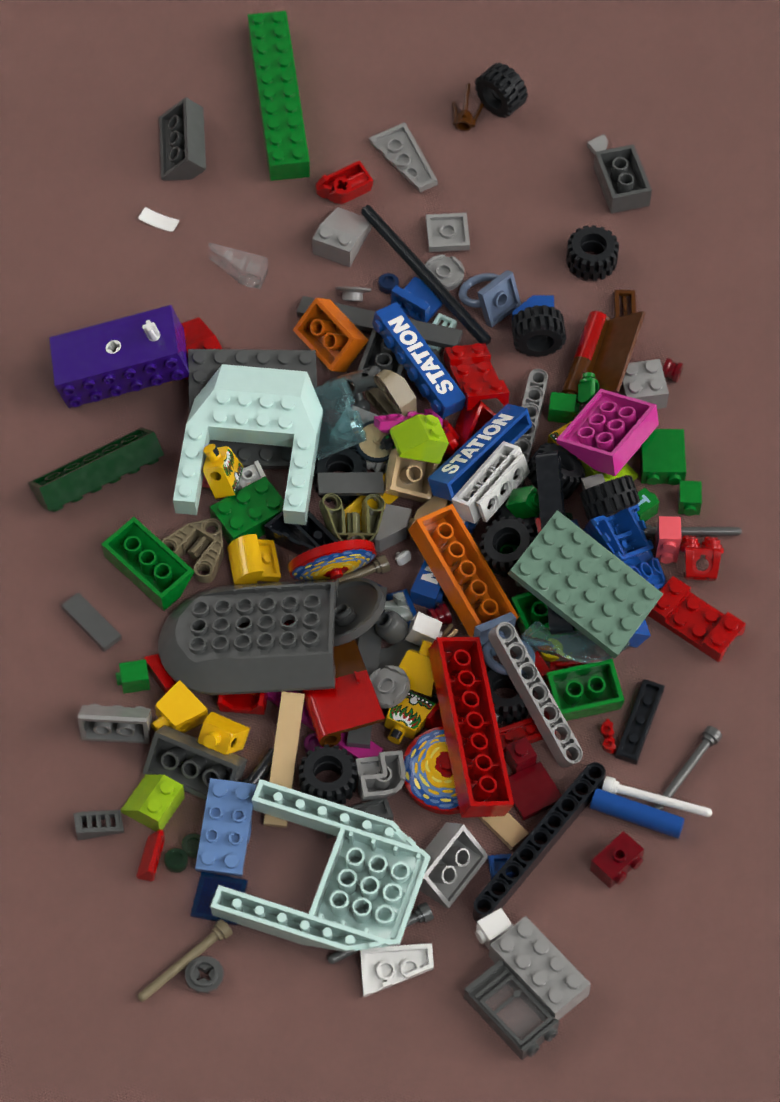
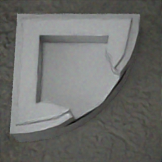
[587,134,608,155]

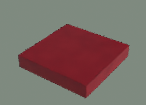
[509,762,562,821]

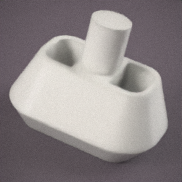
[395,550,411,566]

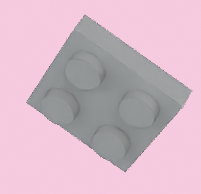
[426,213,470,252]

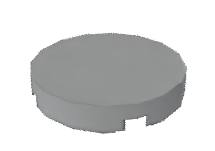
[425,254,464,291]
[369,665,410,709]

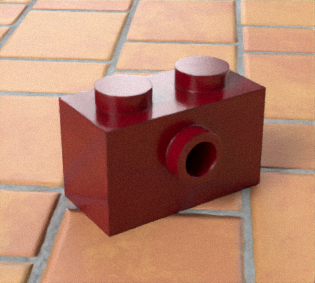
[590,831,644,888]

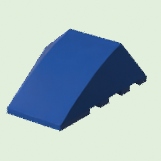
[585,504,667,589]

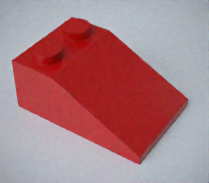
[181,317,223,380]

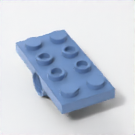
[195,778,257,877]

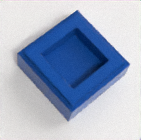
[488,854,515,880]

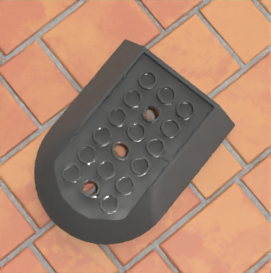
[158,578,339,695]

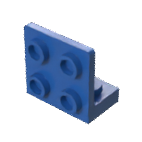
[391,277,443,322]

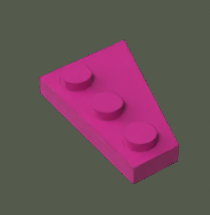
[374,408,443,433]

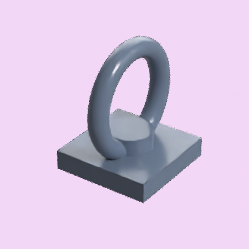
[459,270,521,327]
[473,612,535,676]

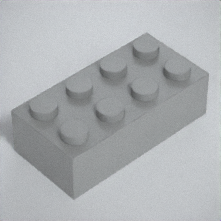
[489,916,591,1020]

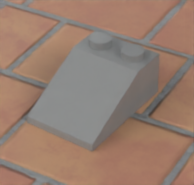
[312,207,373,267]

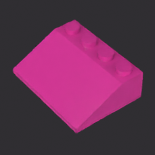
[556,389,659,476]

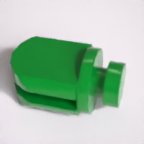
[578,372,599,405]

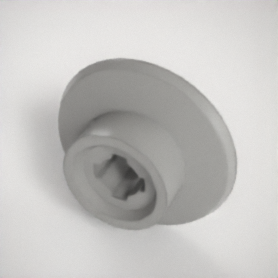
[335,286,372,302]

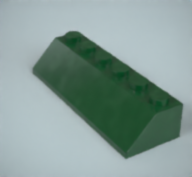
[28,427,164,512]

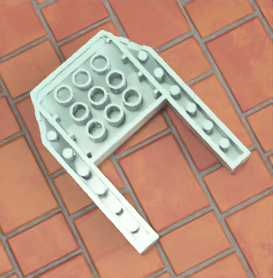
[173,364,323,525]
[210,779,430,952]

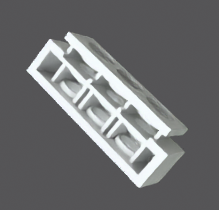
[451,441,530,524]

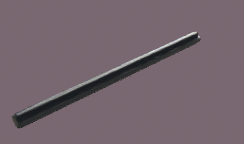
[361,205,491,345]

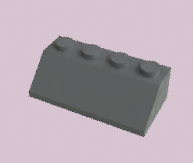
[159,97,206,181]
[143,725,248,800]

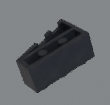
[264,510,339,555]

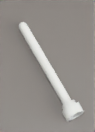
[602,776,712,817]

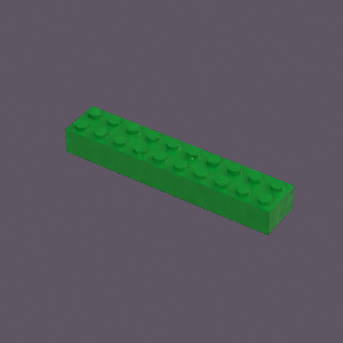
[248,11,310,181]

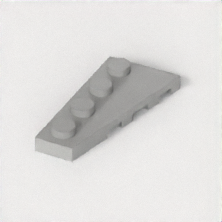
[369,122,438,192]

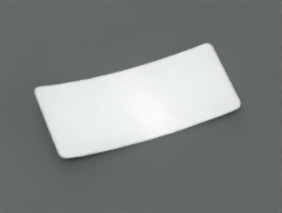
[139,207,179,232]

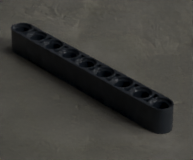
[536,450,575,635]
[472,762,606,922]

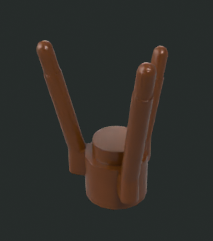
[452,83,484,131]

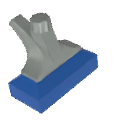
[384,588,417,628]

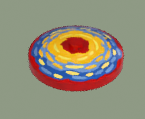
[288,539,377,581]
[403,726,460,815]

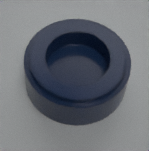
[378,273,399,294]

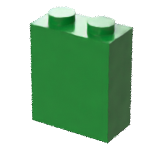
[639,429,686,485]

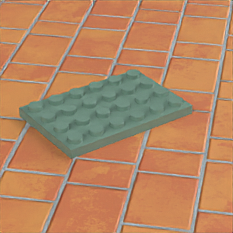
[508,510,663,659]

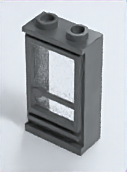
[463,959,559,1060]

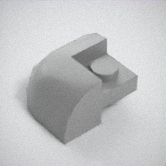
[355,750,406,801]

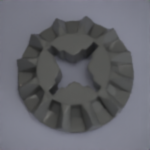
[185,956,224,994]

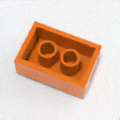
[293,298,368,372]

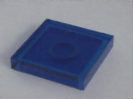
[190,871,248,926]

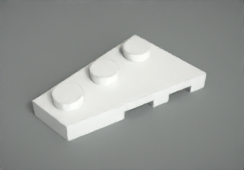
[360,943,434,998]

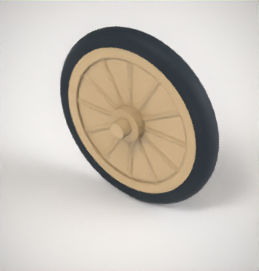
[354,420,393,463]

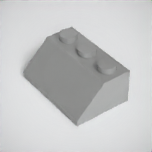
[78,704,153,744]
[419,822,489,908]

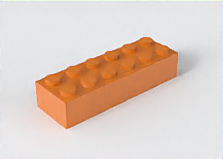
[408,504,519,637]

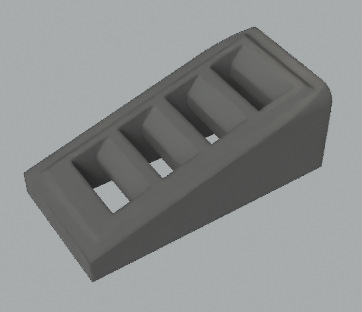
[73,810,124,841]

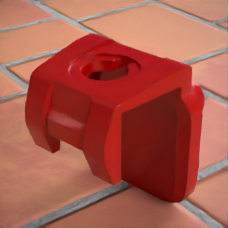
[679,535,724,581]

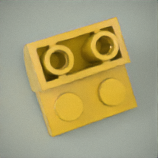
[227,534,281,585]

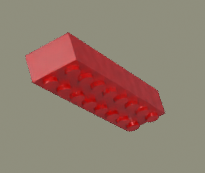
[428,637,514,818]

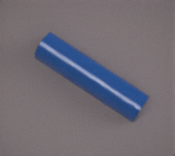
[590,788,685,839]

